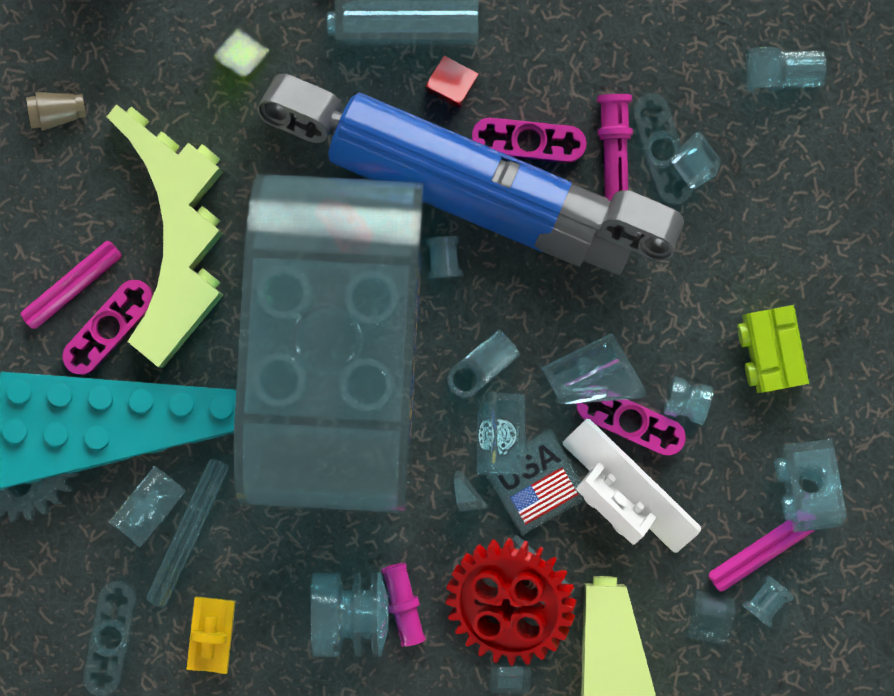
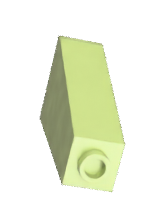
[581,576,656,696]

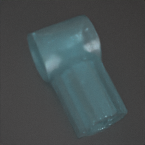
[746,47,827,92]
[445,329,521,399]

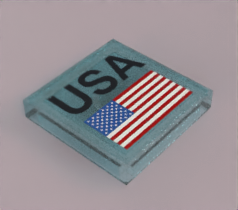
[482,428,585,536]

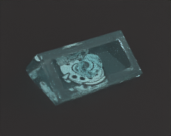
[477,391,526,475]

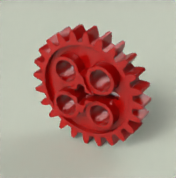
[445,538,577,666]

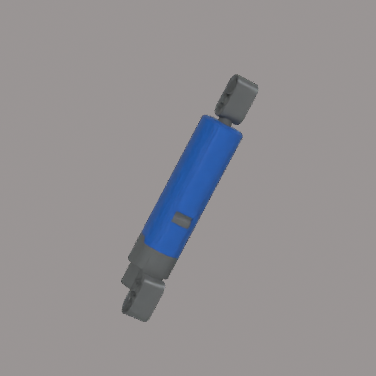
[257,74,684,276]

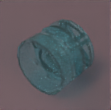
[311,572,389,657]

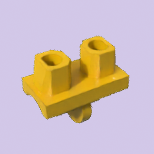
[186,596,236,674]

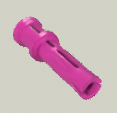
[597,94,633,201]

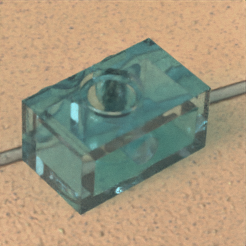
[775,439,847,532]

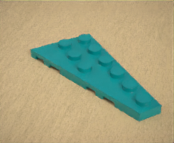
[0,371,243,491]

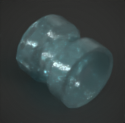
[663,376,713,425]

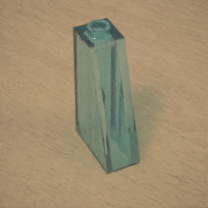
[327,0,478,46]

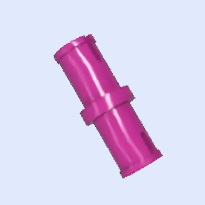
[381,562,426,647]

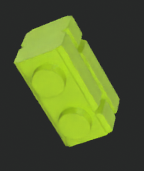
[737,305,809,393]

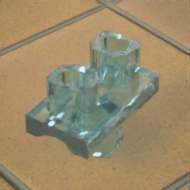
[109,466,187,547]

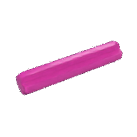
[20,241,122,329]
[709,511,816,591]

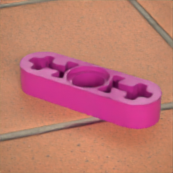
[472,118,587,163]
[63,280,154,375]
[576,387,686,455]

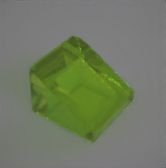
[213,29,270,83]

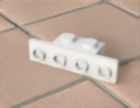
[563,419,701,553]

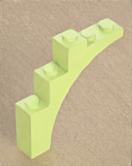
[106,104,223,368]

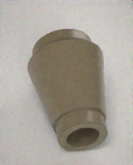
[26,92,86,131]

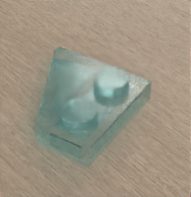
[541,333,647,404]

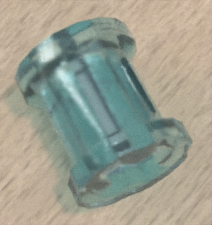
[425,236,463,280]
[742,575,795,628]

